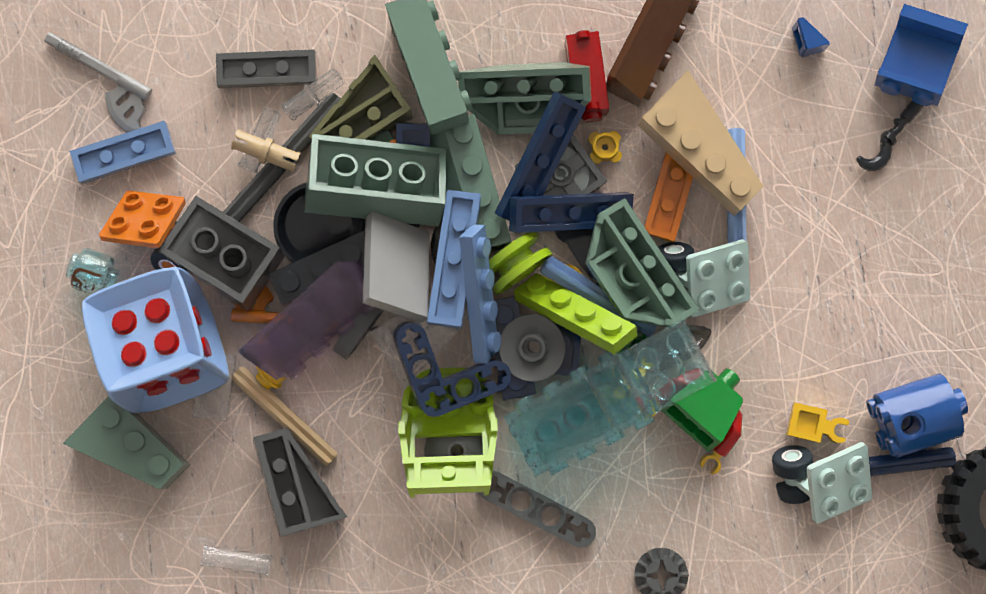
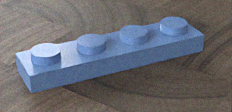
[427,190,481,329]
[459,224,501,364]

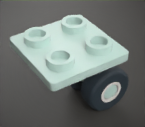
[658,239,750,317]
[772,442,872,524]

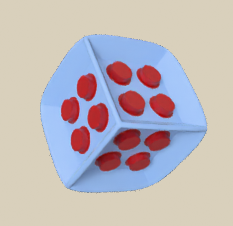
[82,267,229,413]

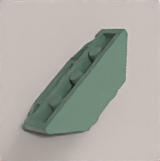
[458,62,592,134]
[585,198,699,328]

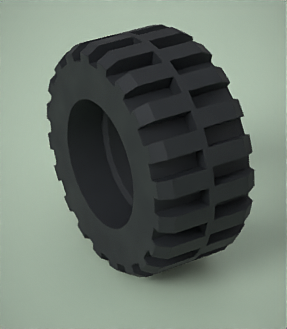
[937,447,986,571]

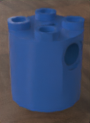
[866,373,968,458]

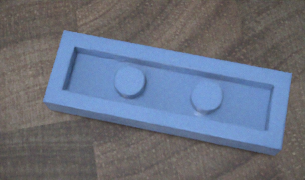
[69,121,176,184]

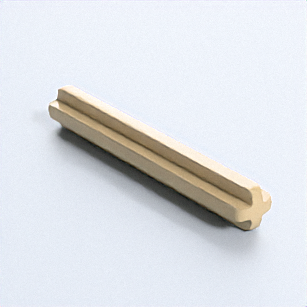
[231,367,338,466]

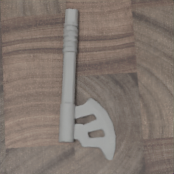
[44,32,152,132]

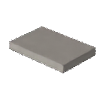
[363,211,429,323]

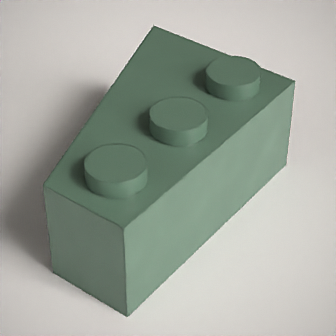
[63,396,191,489]

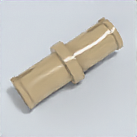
[231,129,301,173]

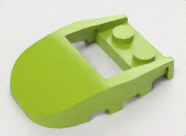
[398,367,498,498]

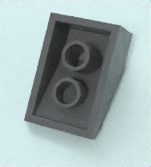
[158,196,285,311]

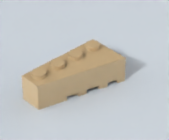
[638,70,764,216]

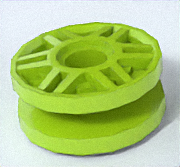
[489,232,553,296]

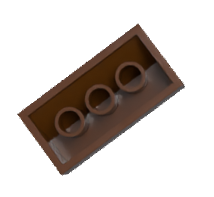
[606,0,700,107]

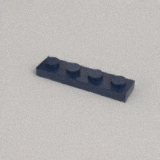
[495,91,586,220]
[509,192,634,233]

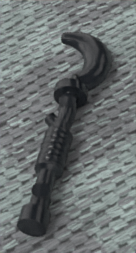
[856,100,923,171]

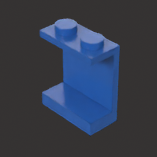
[874,4,968,106]

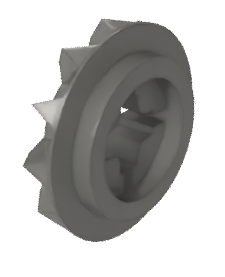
[634,548,689,594]

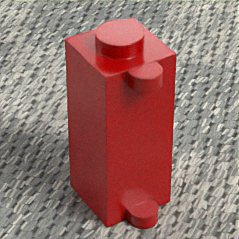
[565,30,609,123]

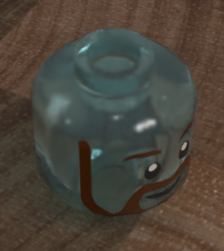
[66,248,119,295]

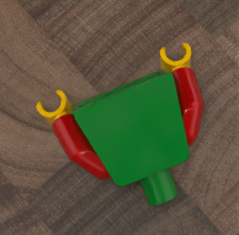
[637,368,743,474]

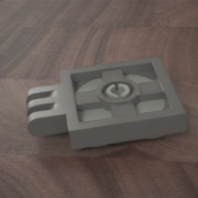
[515,135,607,196]

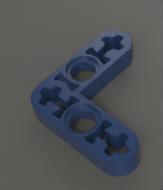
[393,321,512,417]

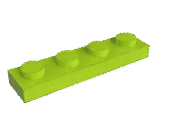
[514,273,637,355]

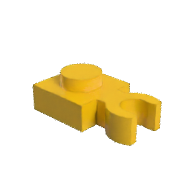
[786,402,850,443]

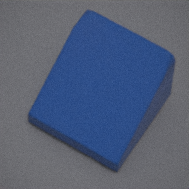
[792,17,830,57]

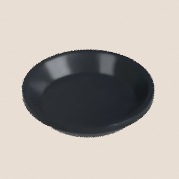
[273,182,365,263]

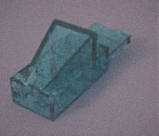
[504,319,717,477]

